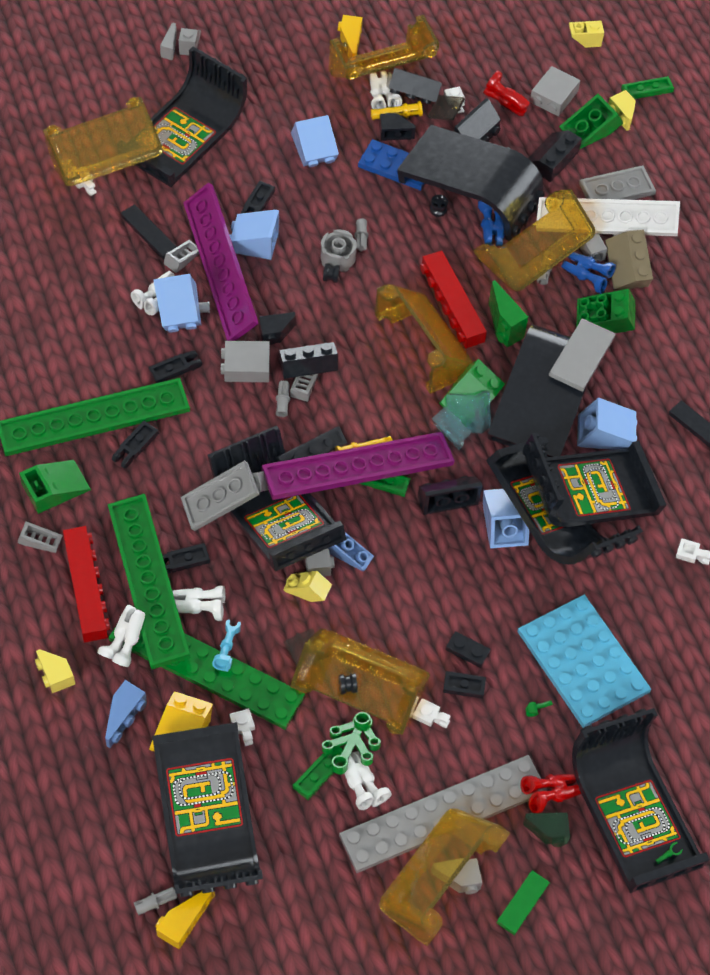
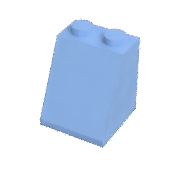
[291,115,339,167]
[229,210,279,260]
[153,274,201,332]
[577,397,637,450]
[483,489,529,548]

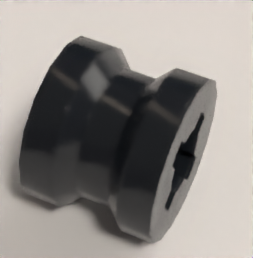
[430,195,448,217]
[323,263,340,283]
[338,673,358,695]

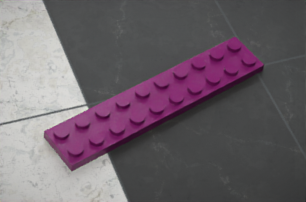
[183,183,259,341]
[262,432,455,500]

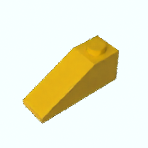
[338,15,363,65]
[156,891,215,949]

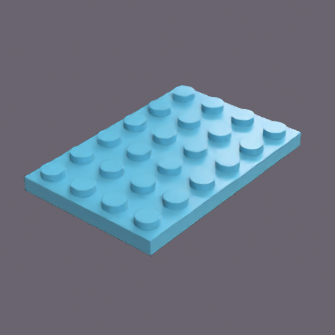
[517,594,651,728]

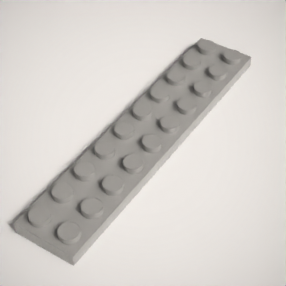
[339,755,547,873]

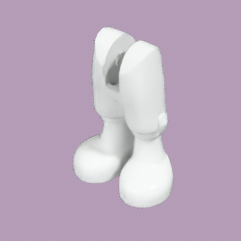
[369,71,402,109]
[131,271,175,315]
[173,586,225,621]
[97,605,145,667]
[344,751,392,810]

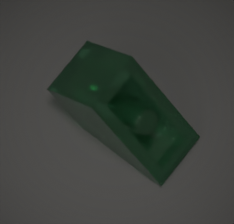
[523,813,570,847]

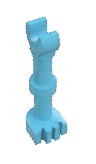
[212,619,241,672]

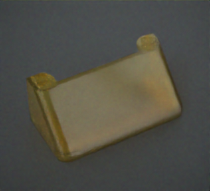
[329,15,439,79]
[42,97,163,186]
[473,189,595,291]
[375,284,473,394]
[290,629,430,735]
[379,808,510,946]

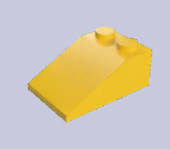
[149,691,213,751]

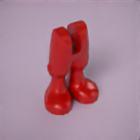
[483,70,530,116]
[520,774,581,814]

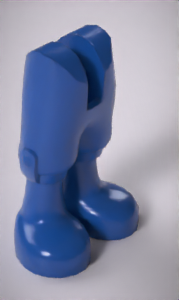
[478,201,505,246]
[561,251,616,294]

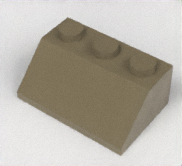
[605,230,653,290]

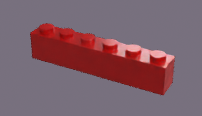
[420,250,487,349]
[63,526,111,643]

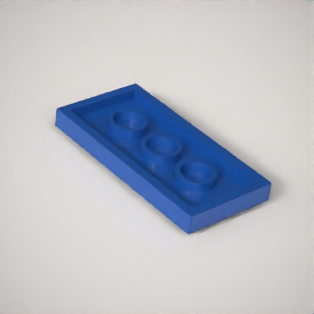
[358,139,425,191]

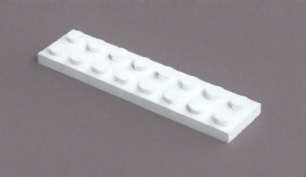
[536,197,680,236]

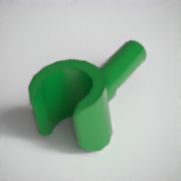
[525,700,553,717]
[655,842,683,864]

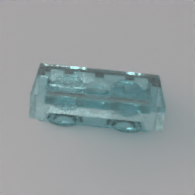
[432,407,471,450]

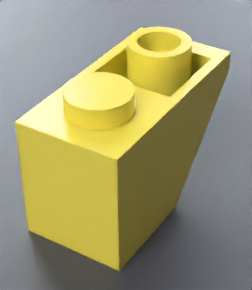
[569,21,604,48]
[608,90,636,131]
[283,571,332,602]
[35,649,75,693]

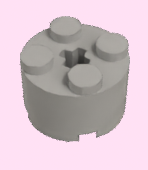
[321,229,357,272]

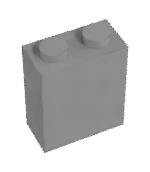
[530,66,580,116]
[221,341,270,382]

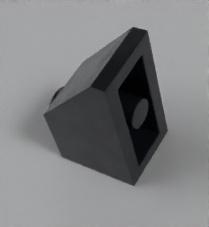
[379,113,416,141]
[259,312,296,345]

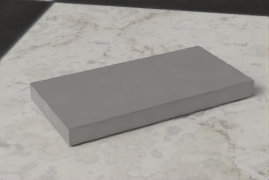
[579,165,656,200]
[549,319,615,392]
[181,460,260,531]

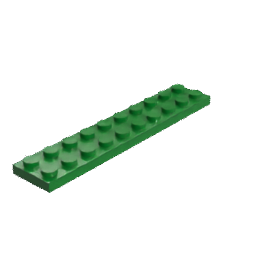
[0,378,190,457]
[108,494,191,670]
[109,625,305,730]

